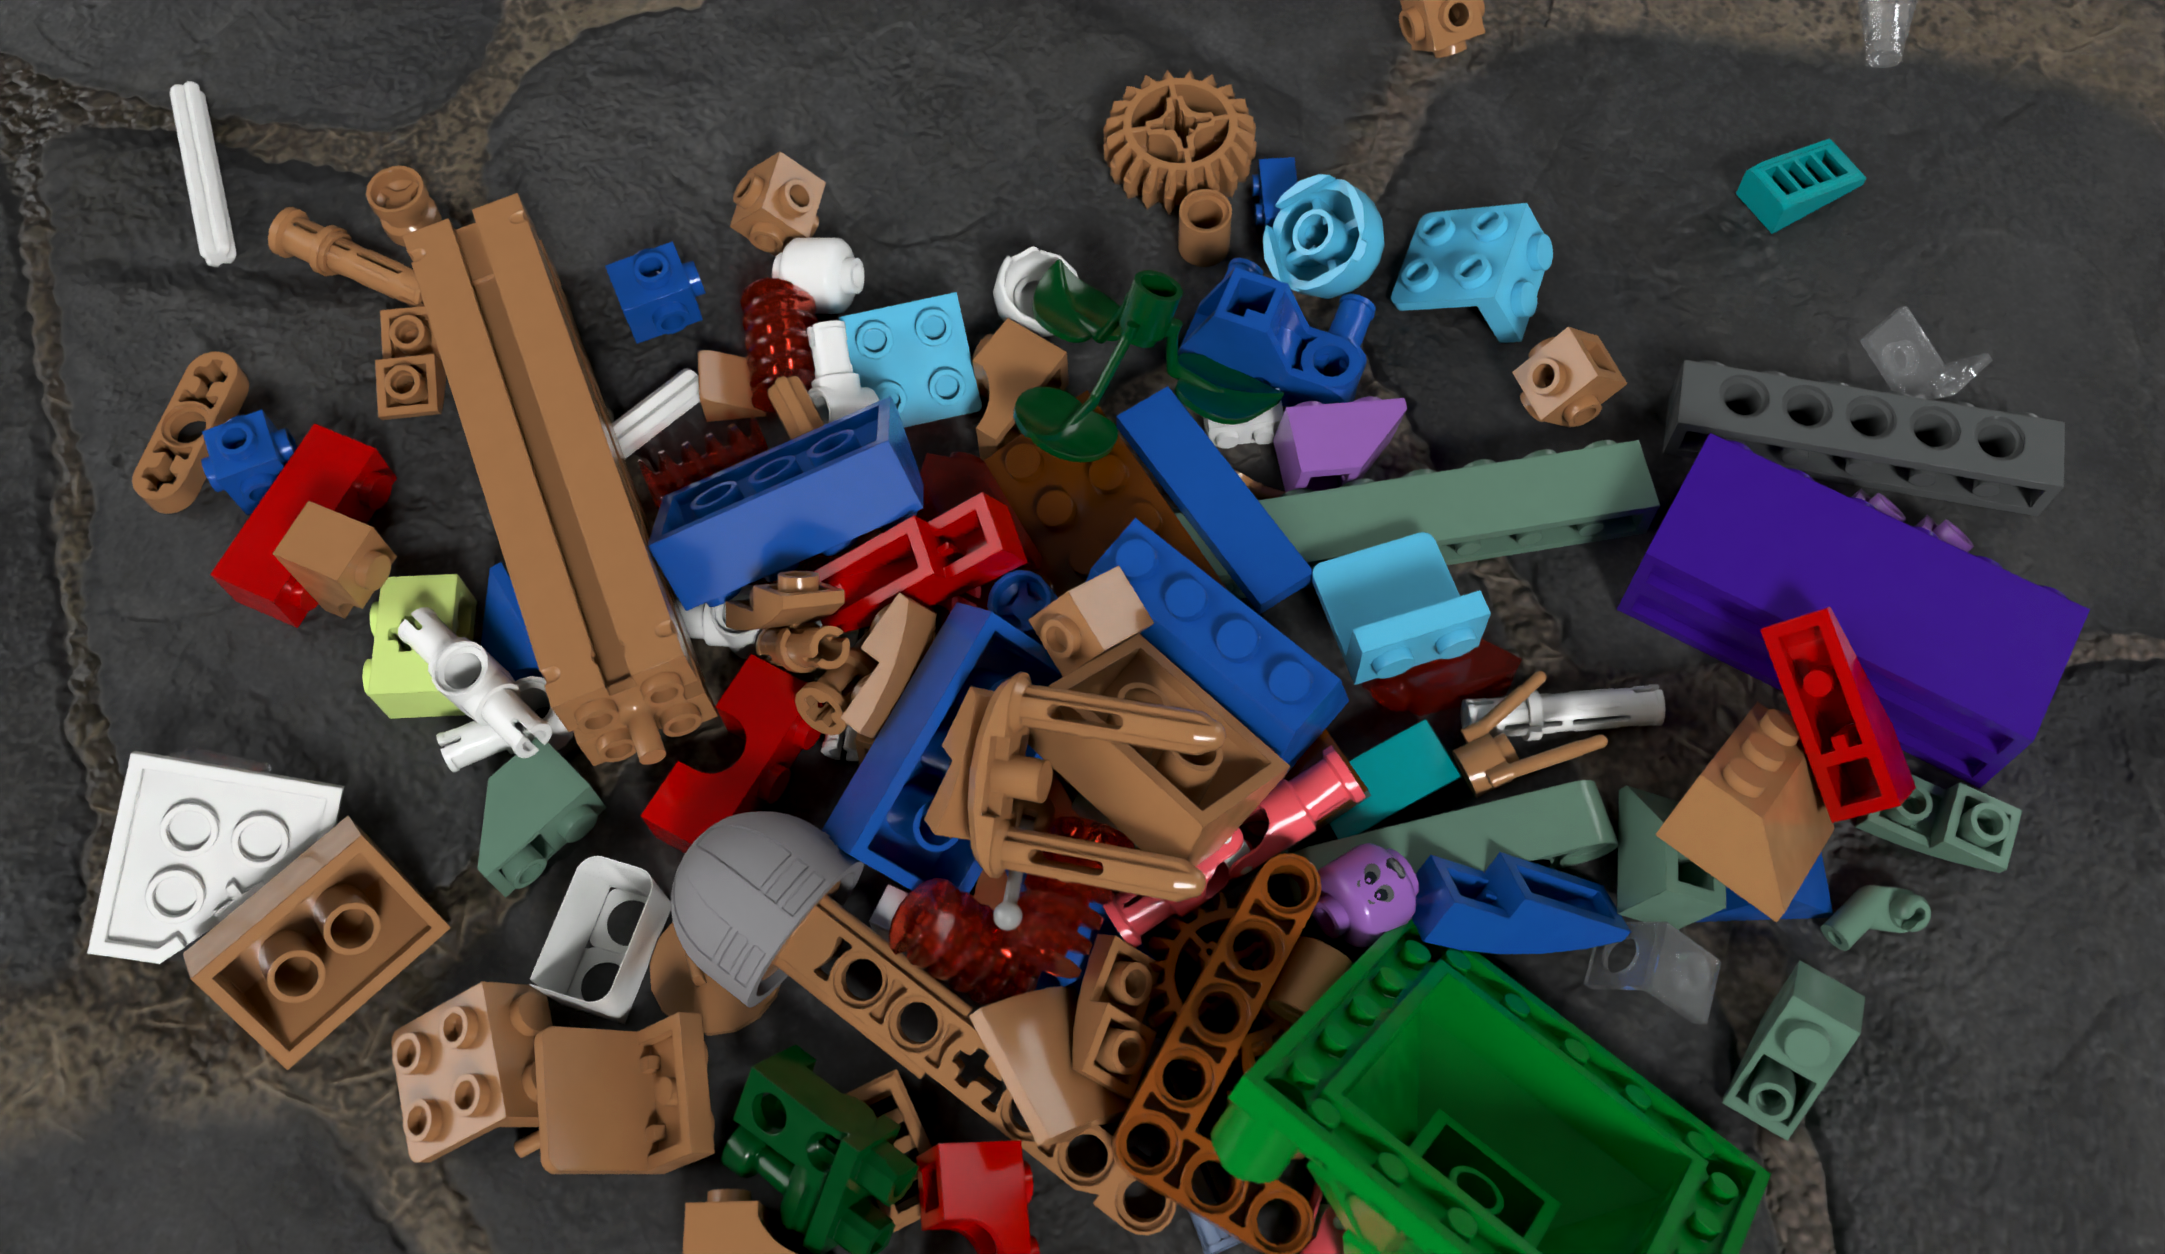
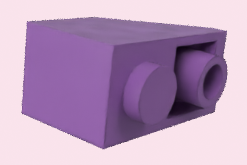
[1273,396,1407,493]

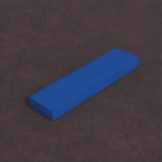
[1116,386,1313,614]

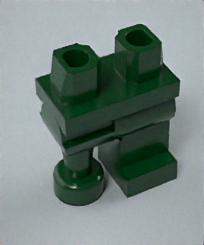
[722,1044,919,1254]

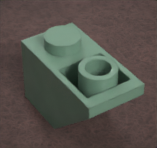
[477,738,607,898]
[1617,785,1726,931]
[1722,961,1865,1141]

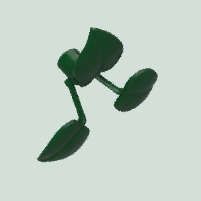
[1013,259,1284,463]

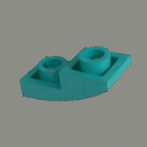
[1329,719,1462,839]

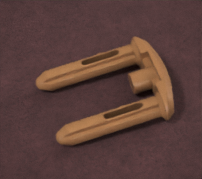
[968,672,1226,902]

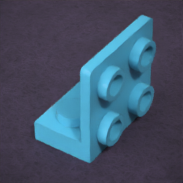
[838,292,982,428]

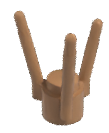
[1452,671,1608,798]

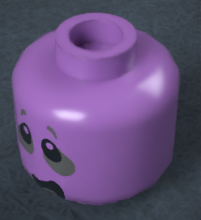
[1312,843,1419,948]

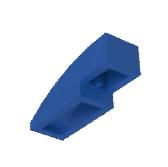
[1412,852,1631,954]

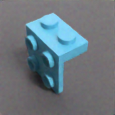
[1391,203,1553,343]
[1312,532,1491,685]

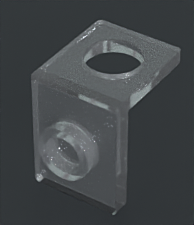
[1860,306,1993,400]
[1584,922,1721,1024]

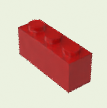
[210,423,397,628]

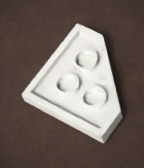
[87,751,345,964]

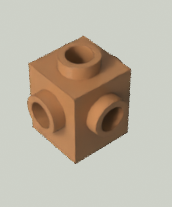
[1399,0,1485,58]
[730,151,826,256]
[1512,327,1627,428]

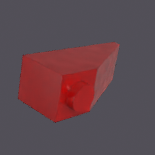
[1760,606,1916,823]

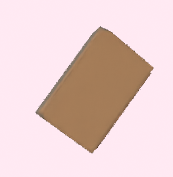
[698,350,767,422]

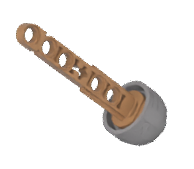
[671,811,1177,1235]

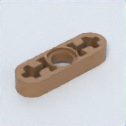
[132,352,250,514]

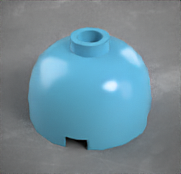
[1263,174,1385,299]

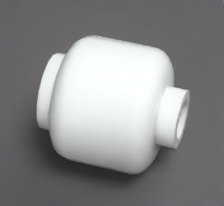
[772,238,865,314]

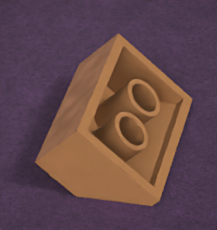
[1028,634,1290,867]
[1655,701,1835,923]
[183,815,451,1070]

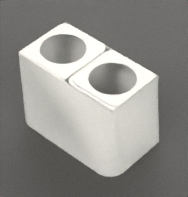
[529,856,671,1024]

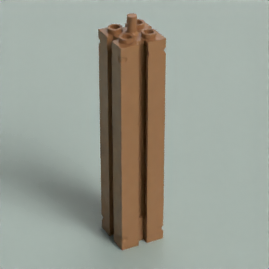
[402,193,718,766]

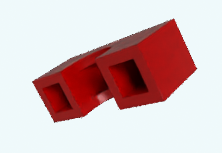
[641,654,823,853]
[916,1140,1040,1254]

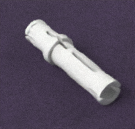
[1461,684,1665,741]

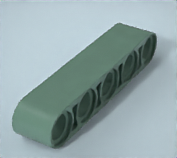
[1285,780,1618,929]

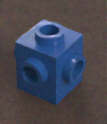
[605,241,706,344]
[201,409,298,515]

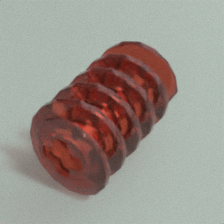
[740,278,818,413]
[638,415,769,511]
[1001,816,1136,979]
[888,878,1044,1005]

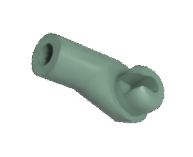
[1821,885,1931,951]

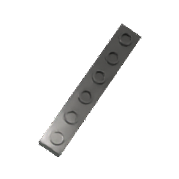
[1663,360,2065,517]

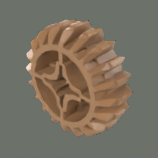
[1104,69,1257,215]

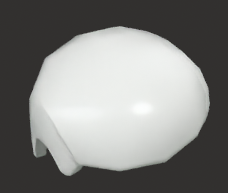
[993,246,1078,338]

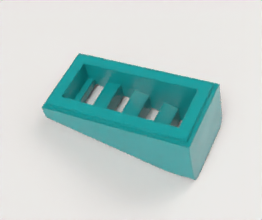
[1736,138,1867,234]

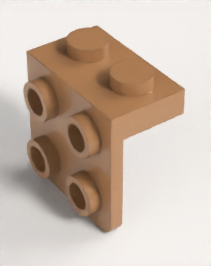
[391,981,553,1163]
[534,1012,715,1174]

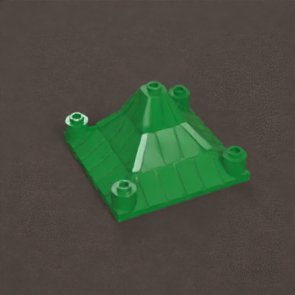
[1211,918,1771,1254]

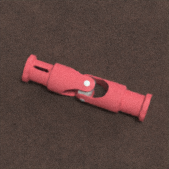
[1099,745,1366,948]

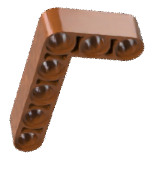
[1112,853,1322,1254]

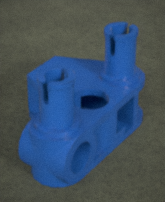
[1178,258,1376,407]

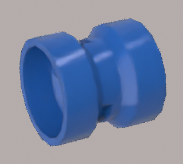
[987,570,1058,646]

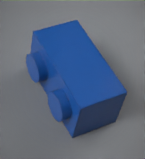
[1251,157,1297,234]

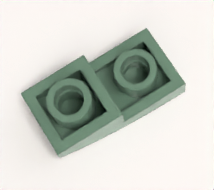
[1855,774,2023,873]

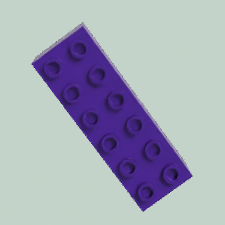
[1616,433,2090,789]

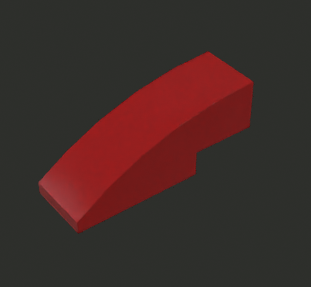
[814,492,1028,633]

